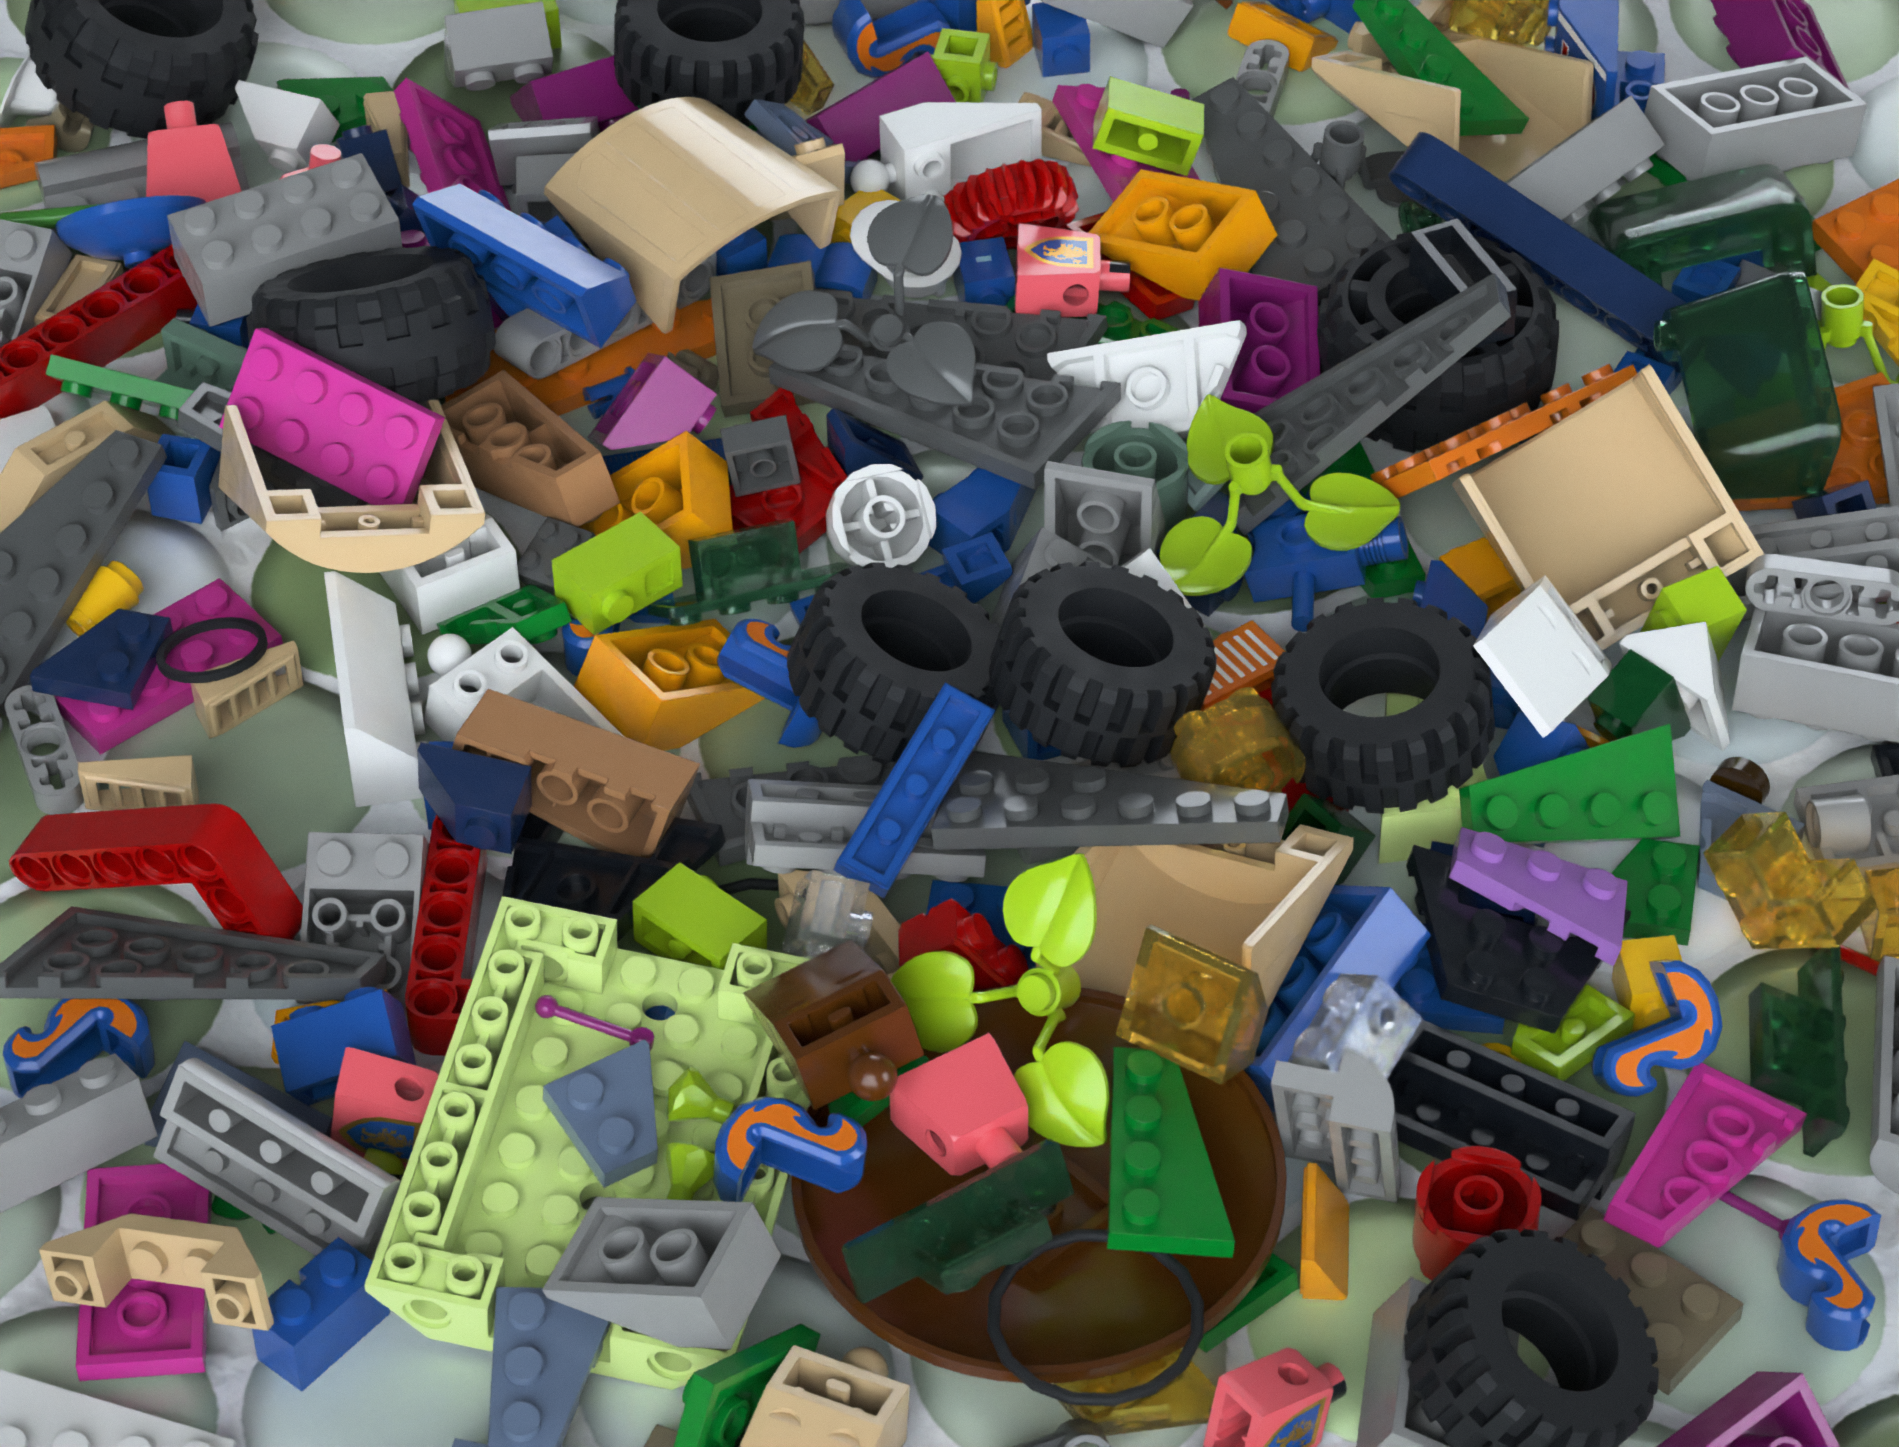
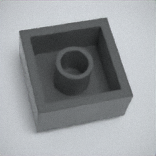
[720,415,801,497]
[517,517,596,596]

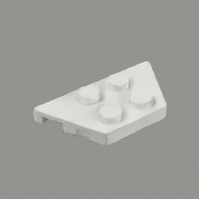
[1047,320,1247,439]

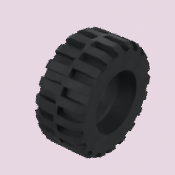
[614,0,804,127]
[989,561,1217,768]
[787,562,1000,765]
[1271,597,1495,814]
[1404,1229,1659,1447]

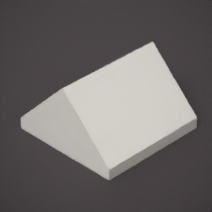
[1619,622,1730,751]

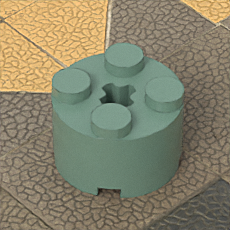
[1081,421,1189,533]

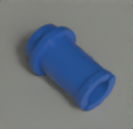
[583,366,636,420]

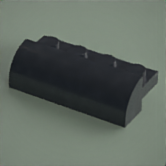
[1385,1018,1636,1221]

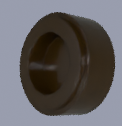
[1710,757,1770,804]

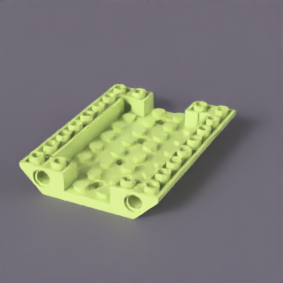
[365,896,810,1390]

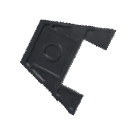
[502,812,726,942]
[1406,845,1631,1034]

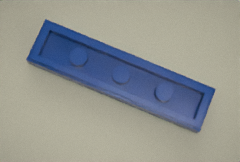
[833,682,995,899]

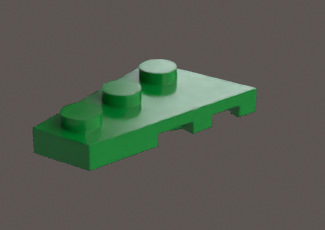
[674,1323,821,1447]

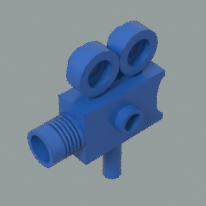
[1244,489,1408,632]

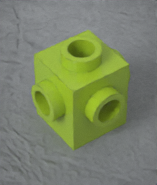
[930,28,998,103]

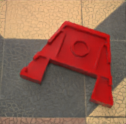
[724,388,847,568]

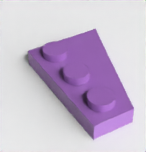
[1449,827,1628,966]

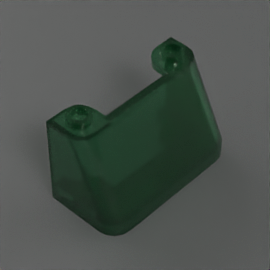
[1587,164,1817,287]
[1653,271,1841,499]

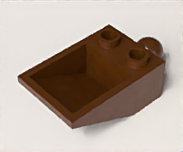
[743,940,924,1110]

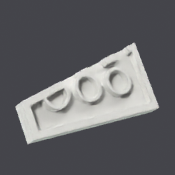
[0,1369,236,1447]

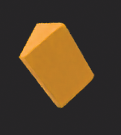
[1228,1,1338,71]
[1299,1163,1349,1300]

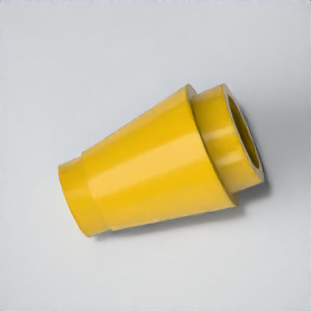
[66,561,144,637]

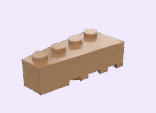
[441,370,620,527]
[452,689,700,858]

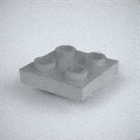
[1793,775,1899,887]

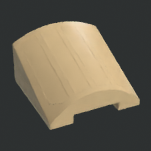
[1312,30,1594,182]
[544,97,841,334]
[1452,364,1765,650]
[218,400,485,573]
[1036,824,1353,1048]

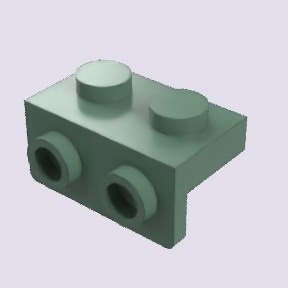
[155,318,248,392]

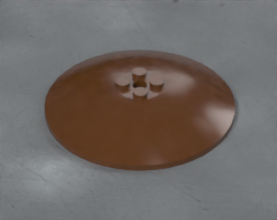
[791,985,1287,1383]

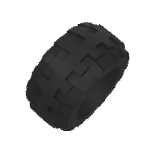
[25,0,259,139]
[1317,232,1559,453]
[246,246,496,404]

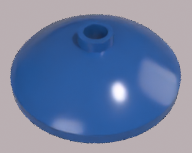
[55,195,207,268]

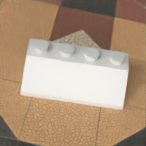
[324,571,427,807]

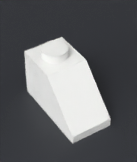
[235,80,340,173]

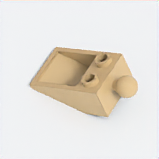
[739,1345,910,1447]

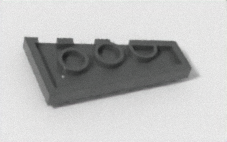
[177,382,367,507]
[687,755,897,867]

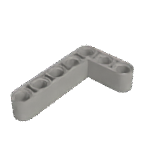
[494,251,717,379]

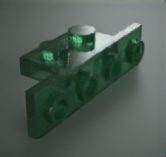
[647,519,863,626]
[1748,941,1850,1158]
[842,1138,1075,1304]

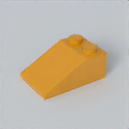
[1089,169,1277,301]
[578,431,734,569]
[574,619,765,751]

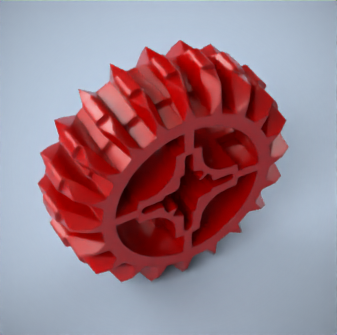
[943,159,1079,250]

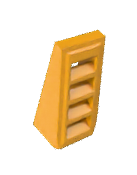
[976,0,1033,68]

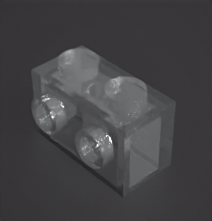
[782,870,873,959]
[1287,973,1423,1079]

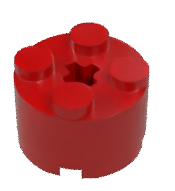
[1412,1146,1542,1280]

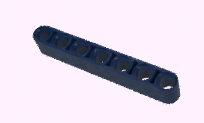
[1388,132,1715,374]

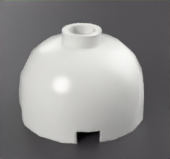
[826,464,937,569]

